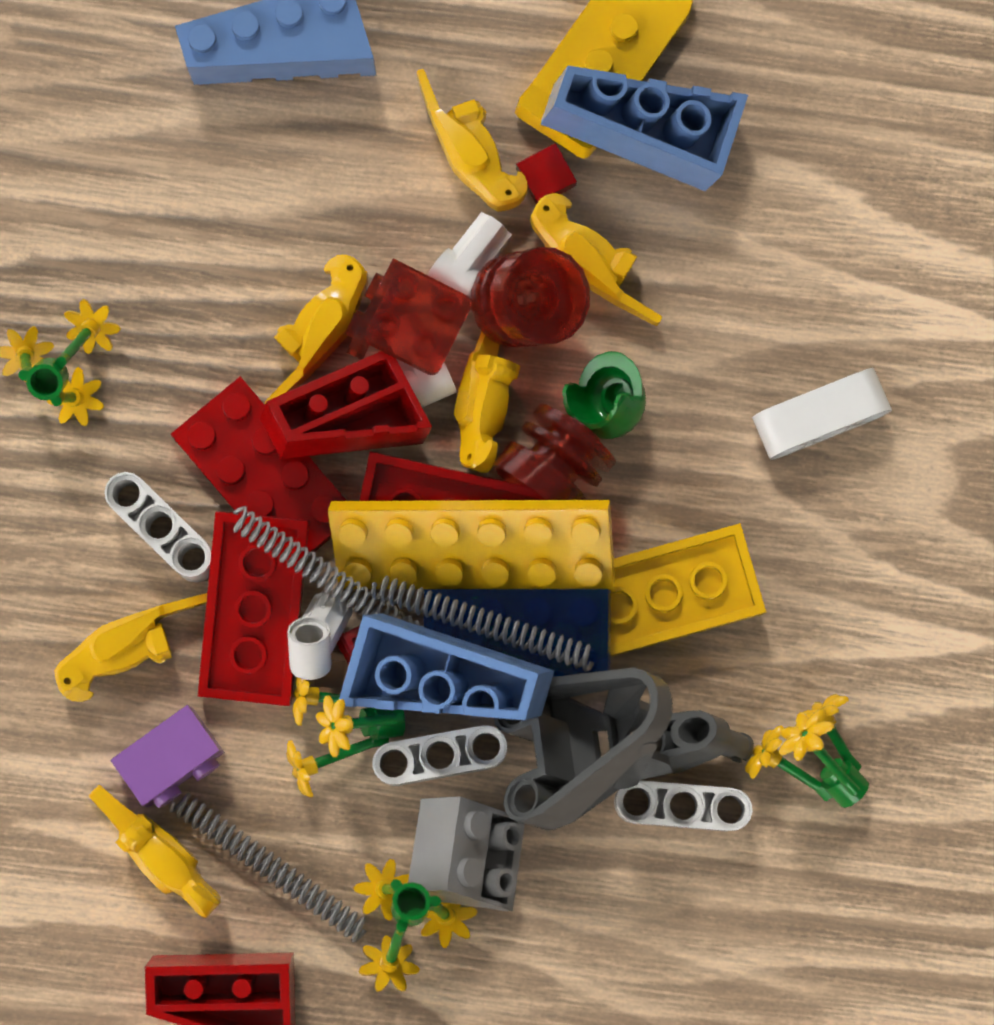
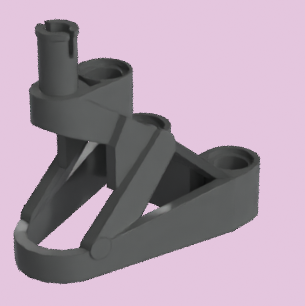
[494,667,754,831]

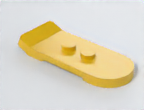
[515,0,693,159]

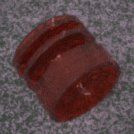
[471,247,590,348]
[492,403,616,500]

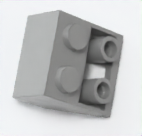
[408,796,525,911]

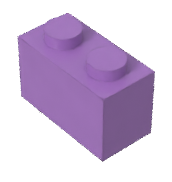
[110,705,225,809]

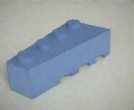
[175,0,377,85]
[540,65,748,191]
[339,613,554,720]

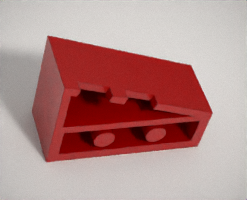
[260,347,432,459]
[145,952,296,1025]

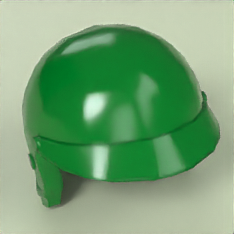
[562,351,646,439]

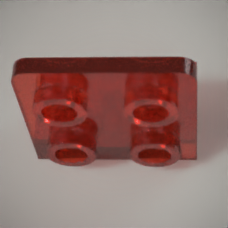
[345,258,472,376]

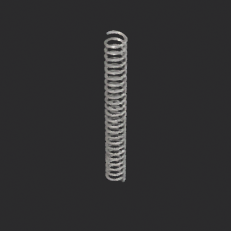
[233,506,427,628]
[371,575,594,672]
[169,793,366,943]

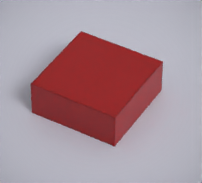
[516,143,577,205]

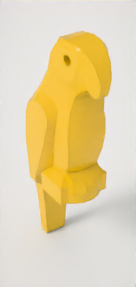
[417,69,527,212]
[530,193,662,326]
[265,254,369,404]
[454,308,521,473]
[54,593,207,702]
[88,784,221,918]

